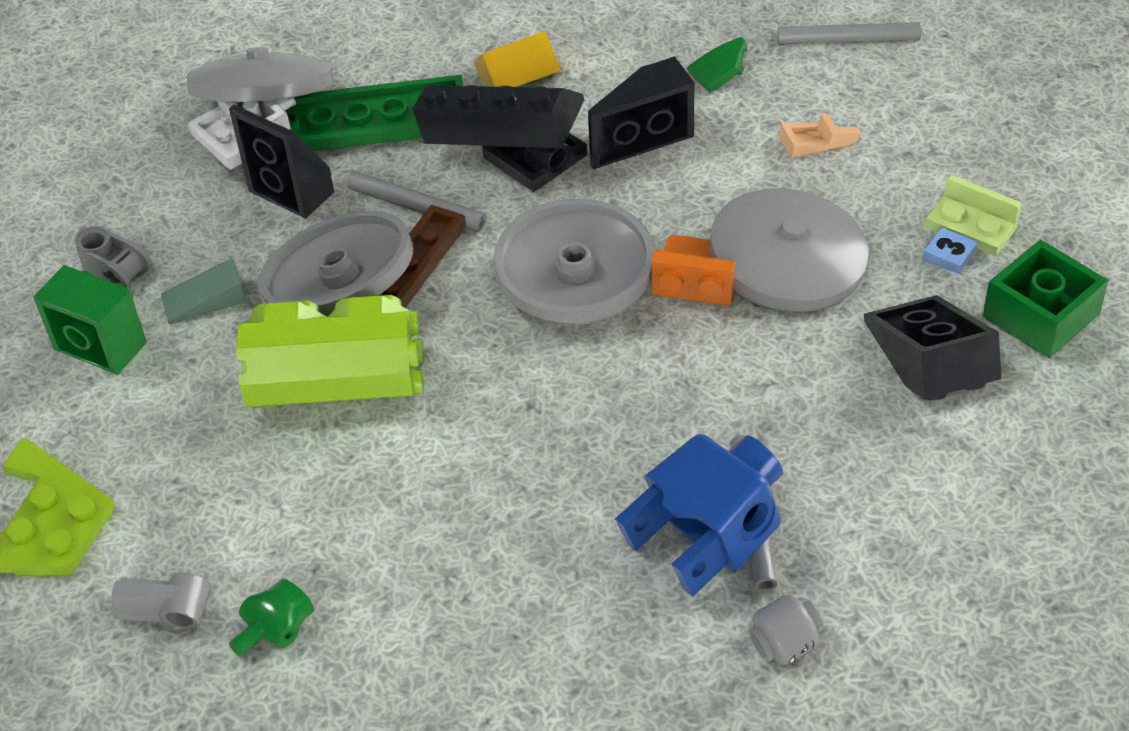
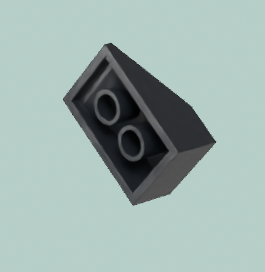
[588,56,695,170]
[229,104,335,219]
[864,295,1002,400]

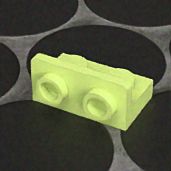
[925,175,1021,256]

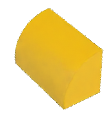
[474,31,561,87]

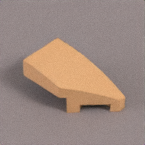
[778,113,861,158]

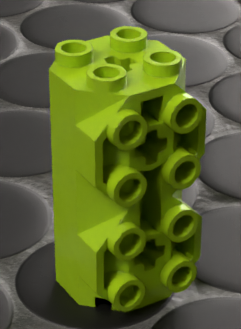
[236,295,424,407]

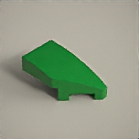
[686,37,747,93]

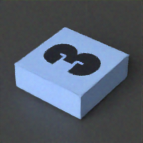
[923,227,978,274]

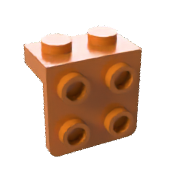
[652,235,735,306]

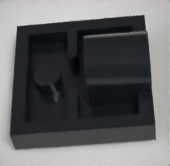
[482,133,588,192]

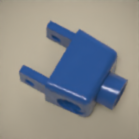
[615,434,783,597]

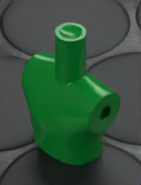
[229,578,314,657]

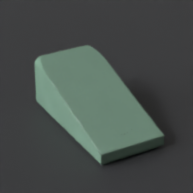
[161,259,246,323]

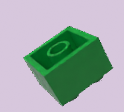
[982,239,1109,358]
[33,265,147,375]

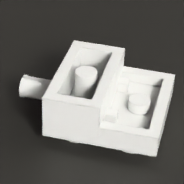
[188,97,296,170]

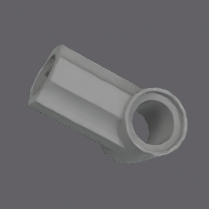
[111,573,211,633]

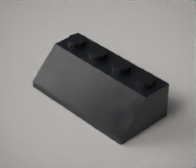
[412,84,584,148]

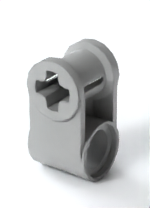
[74,226,152,289]

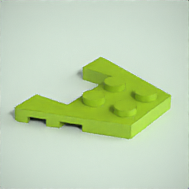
[0,437,116,576]

